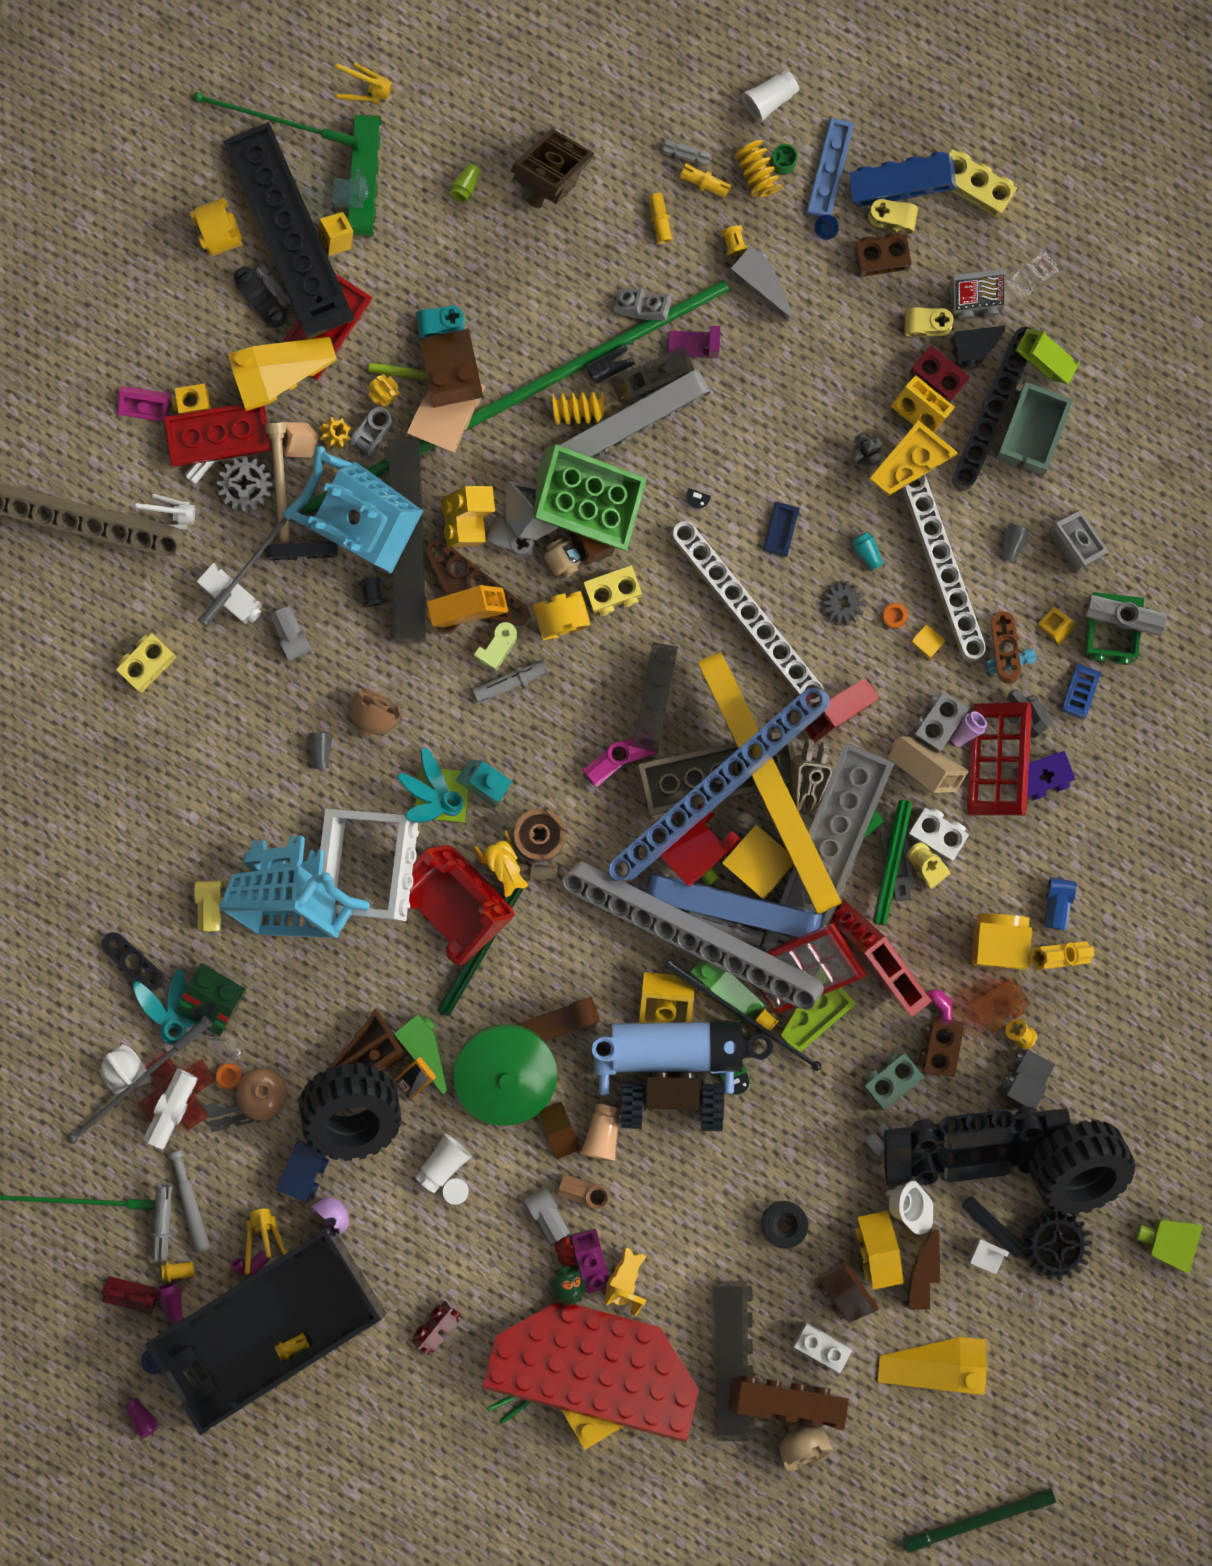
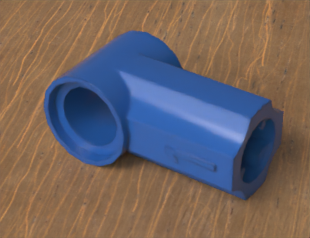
[1043,877,1077,931]

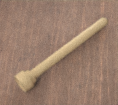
[265,422,290,544]

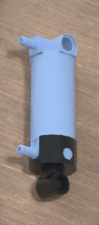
[592,1020,773,1095]

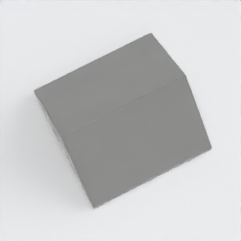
[1048,510,1109,573]

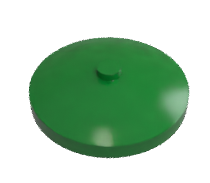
[453,1024,557,1126]

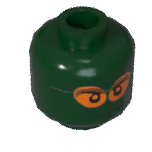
[548,1266,586,1307]

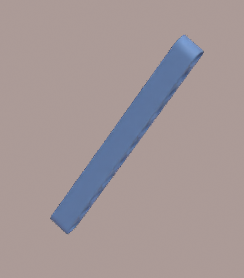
[609,688,830,881]

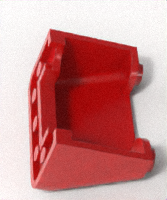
[408,845,515,966]

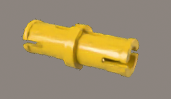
[679,163,731,200]

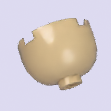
[780,1423,834,1471]

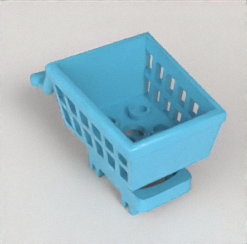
[283,446,423,573]
[219,835,370,938]

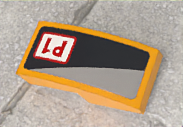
[394,1057,436,1101]

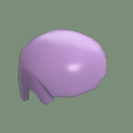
[310,1197,349,1235]

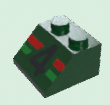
[175,963,247,1037]

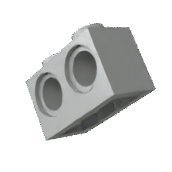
[913,692,969,753]

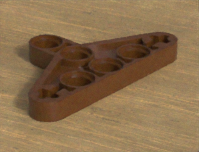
[427,540,529,634]

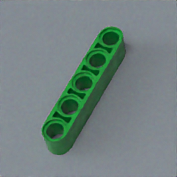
[348,114,381,237]

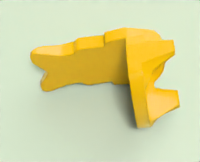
[473,830,528,897]
[604,1248,647,1316]

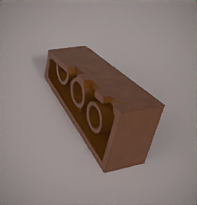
[728,1376,849,1431]

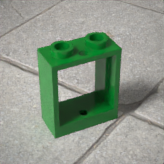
[1083,592,1144,665]

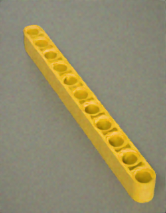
[697,651,842,914]

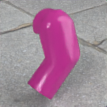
[927,989,952,1020]

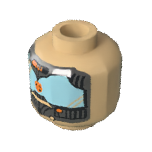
[544,538,582,578]

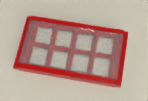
[967,702,1032,816]
[759,923,866,1013]

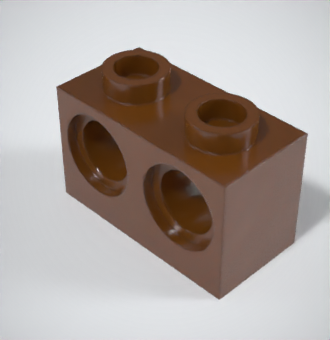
[855,233,911,277]
[919,1017,964,1078]

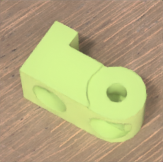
[474,622,517,672]

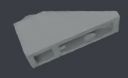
[730,246,793,322]

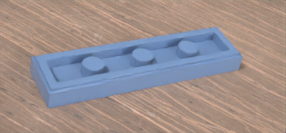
[806,117,855,220]

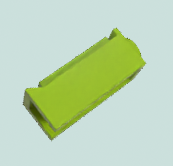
[1015,329,1080,384]

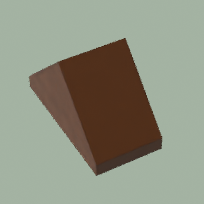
[539,1101,581,1159]

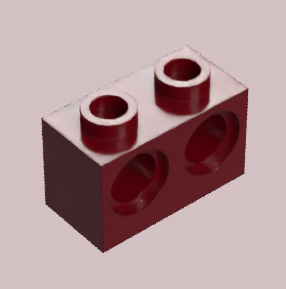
[910,345,970,403]

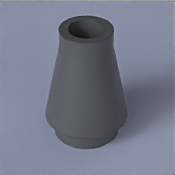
[1001,523,1029,563]
[307,732,332,769]

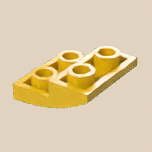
[722,825,794,900]

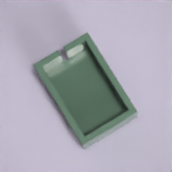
[996,382,1074,476]

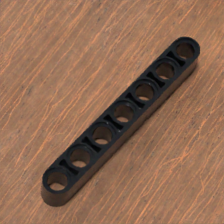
[952,326,1032,491]

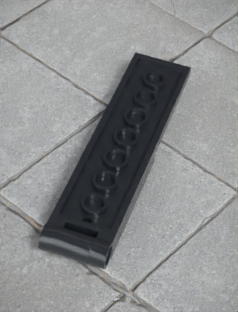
[223,122,355,340]

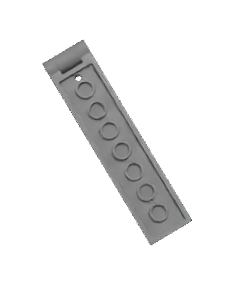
[761,743,895,971]

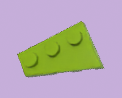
[781,966,856,1052]

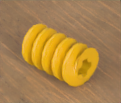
[735,140,783,197]
[553,391,604,425]

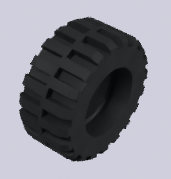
[299,1062,402,1161]
[1029,1120,1136,1215]

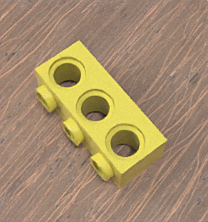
[949,149,1017,219]

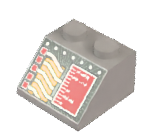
[948,269,1005,320]

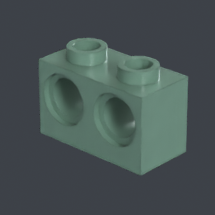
[863,1052,924,1110]

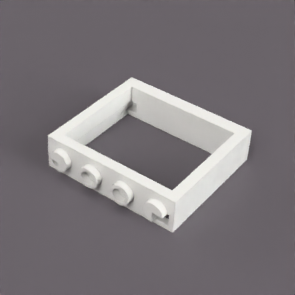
[320,809,419,921]

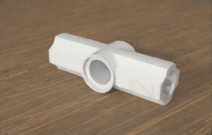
[143,1069,198,1149]

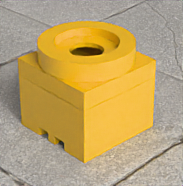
[971,913,1032,970]

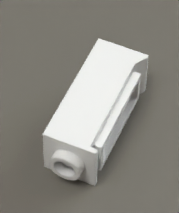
[197,563,262,625]

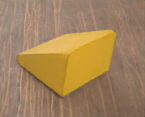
[1037,607,1076,645]
[910,624,946,660]

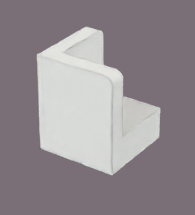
[968,1238,1009,1274]

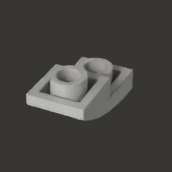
[613,288,672,320]

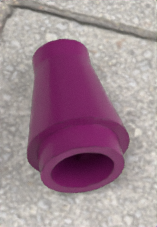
[156,1282,184,1324]
[124,1398,159,1439]

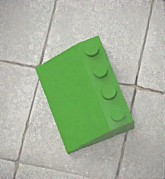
[534,444,647,551]

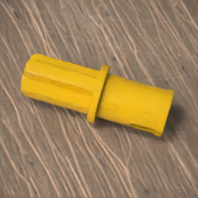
[648,193,673,244]

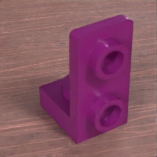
[668,326,720,358]
[571,1229,610,1294]

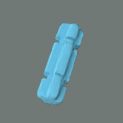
[986,648,1037,674]

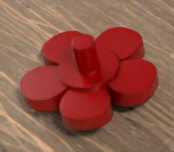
[554,1237,576,1267]

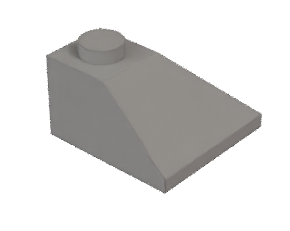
[506,481,559,540]

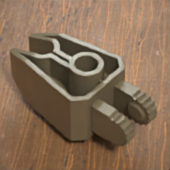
[790,739,833,813]

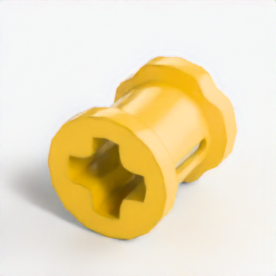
[720,225,748,257]
[1005,1018,1037,1049]

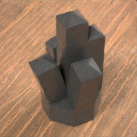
[851,432,882,467]
[1007,689,1054,739]

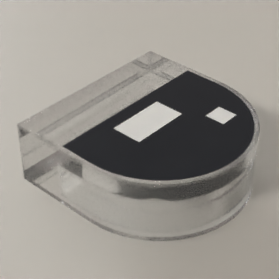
[685,481,714,511]

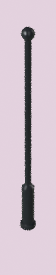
[663,959,822,1071]

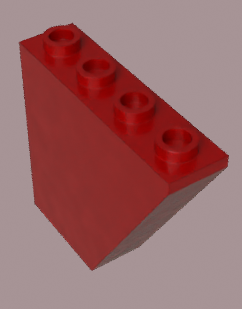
[830,900,931,1017]

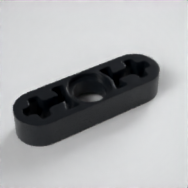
[264,542,338,561]
[102,932,164,990]

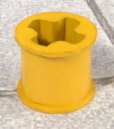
[754,1008,779,1035]

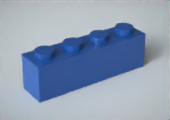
[850,152,957,207]

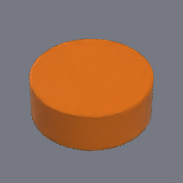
[882,603,908,629]
[216,1063,242,1089]

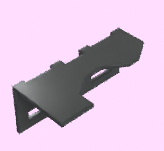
[205,1103,254,1133]

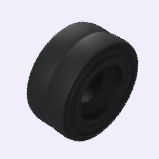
[761,1201,809,1249]

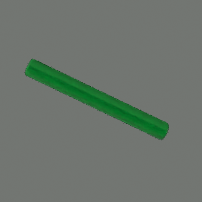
[873,800,912,926]

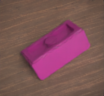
[117,386,172,422]

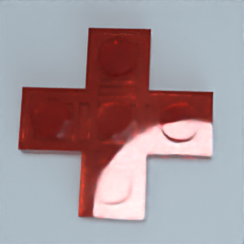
[138,1052,216,1131]

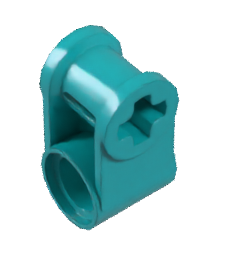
[415,305,466,338]

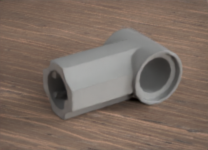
[270,606,312,661]
[525,1188,570,1244]

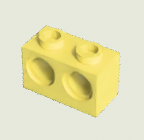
[584,565,642,616]
[116,633,177,694]

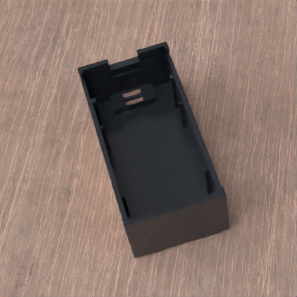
[145,1225,387,1435]

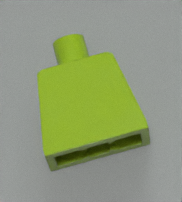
[1136,1219,1203,1274]

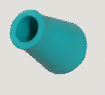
[851,531,884,571]

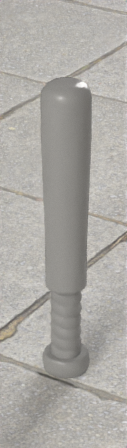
[168,1150,210,1253]

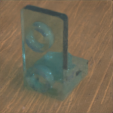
[332,168,369,208]

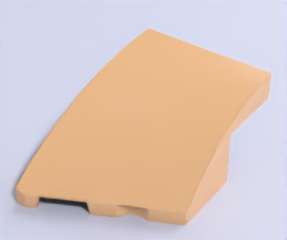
[407,384,486,453]

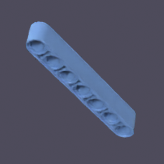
[648,874,822,937]

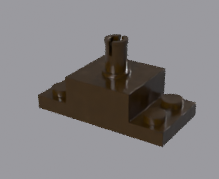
[511,128,595,208]

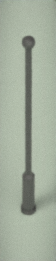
[197,487,317,628]
[67,1015,213,1144]

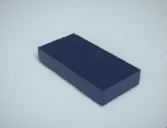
[763,501,800,557]

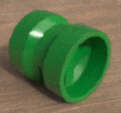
[771,144,797,175]

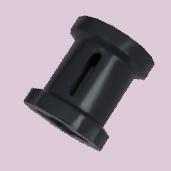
[358,578,385,608]

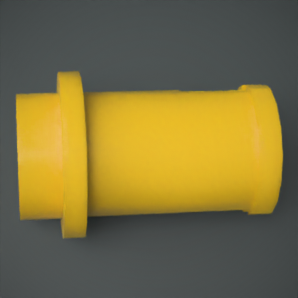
[161,1261,195,1283]
[275,1333,310,1361]

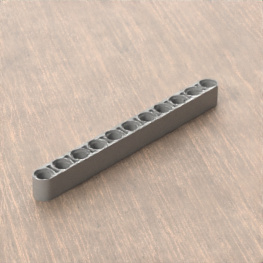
[563,862,824,1010]

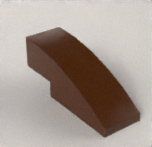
[907,1229,940,1310]

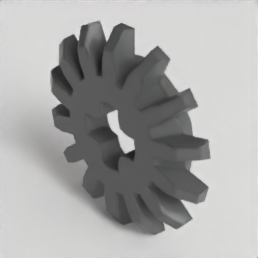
[820,581,866,626]

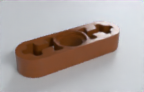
[991,611,1021,684]

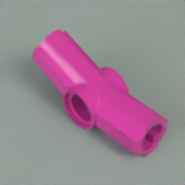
[582,732,658,788]

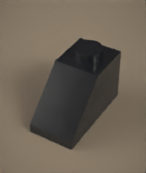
[952,325,1005,370]

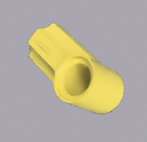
[194,881,223,932]

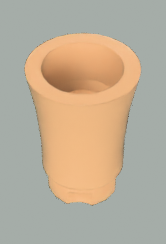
[580,1104,620,1162]

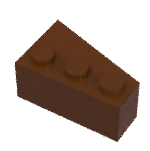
[330,1009,408,1072]

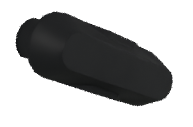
[234,267,287,328]

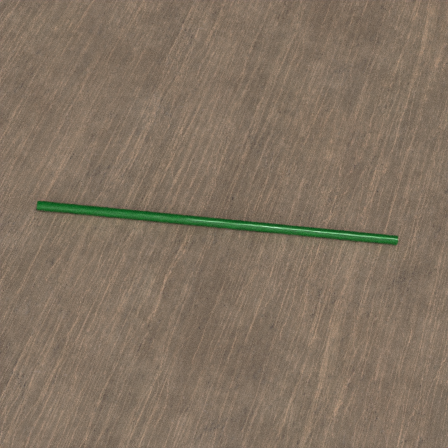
[303,280,729,515]

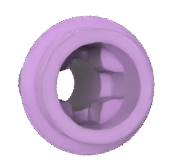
[950,711,987,747]

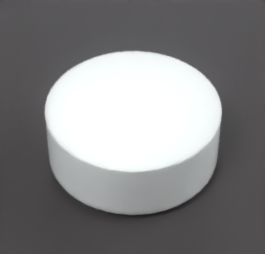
[443,1178,469,1205]

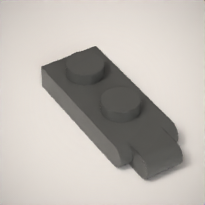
[880,831,915,902]

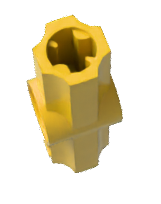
[1029,941,1095,970]

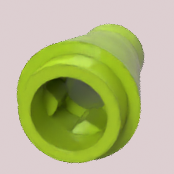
[449,163,480,203]

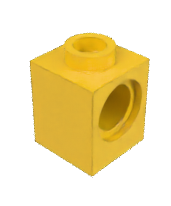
[318,212,353,256]
[172,383,211,414]

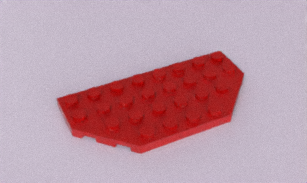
[482,1302,699,1443]

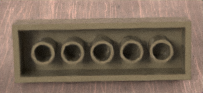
[638,732,795,817]

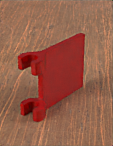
[660,805,740,887]

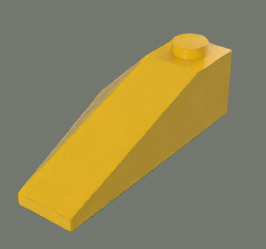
[228,337,337,411]
[877,1337,987,1395]

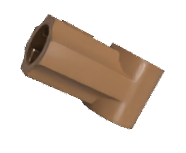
[557,1174,610,1209]

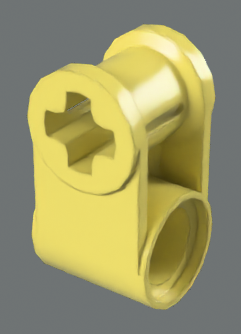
[868,199,918,234]
[905,307,954,337]
[908,842,951,890]

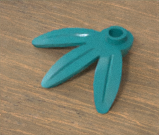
[397,748,463,823]
[132,969,197,1045]

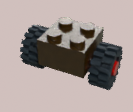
[620,1072,725,1132]

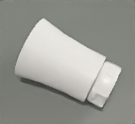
[741,71,799,123]
[415,1133,472,1193]

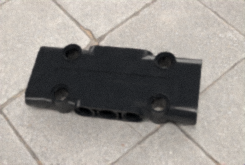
[884,1107,1071,1186]

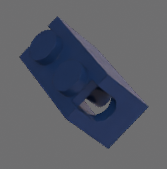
[277,1141,329,1202]

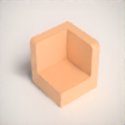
[282,422,319,458]

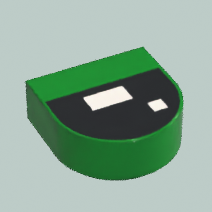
[720,1065,750,1095]

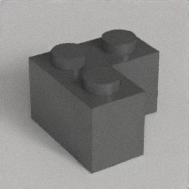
[1000,1049,1055,1108]

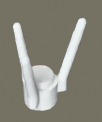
[134,494,195,534]

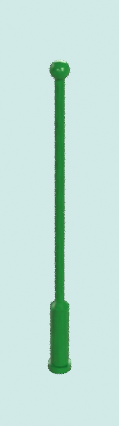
[193,92,363,150]
[0,1195,155,1210]

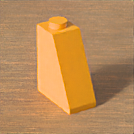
[427,585,509,627]

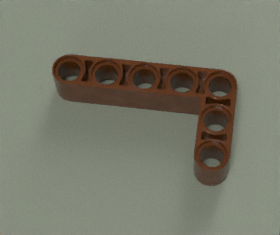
[514,996,600,1041]

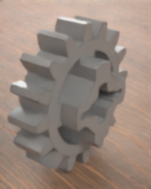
[217,457,273,513]

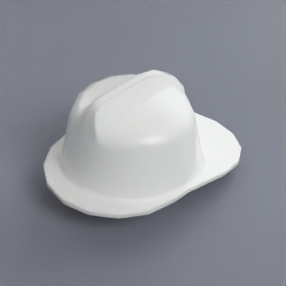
[99,1044,151,1094]
[886,1181,933,1235]

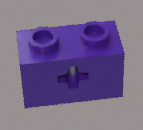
[1014,751,1075,801]

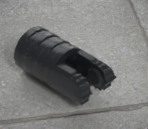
[585,344,636,385]

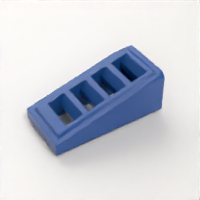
[1060,663,1101,720]

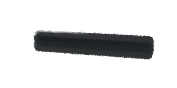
[962,1196,1025,1258]

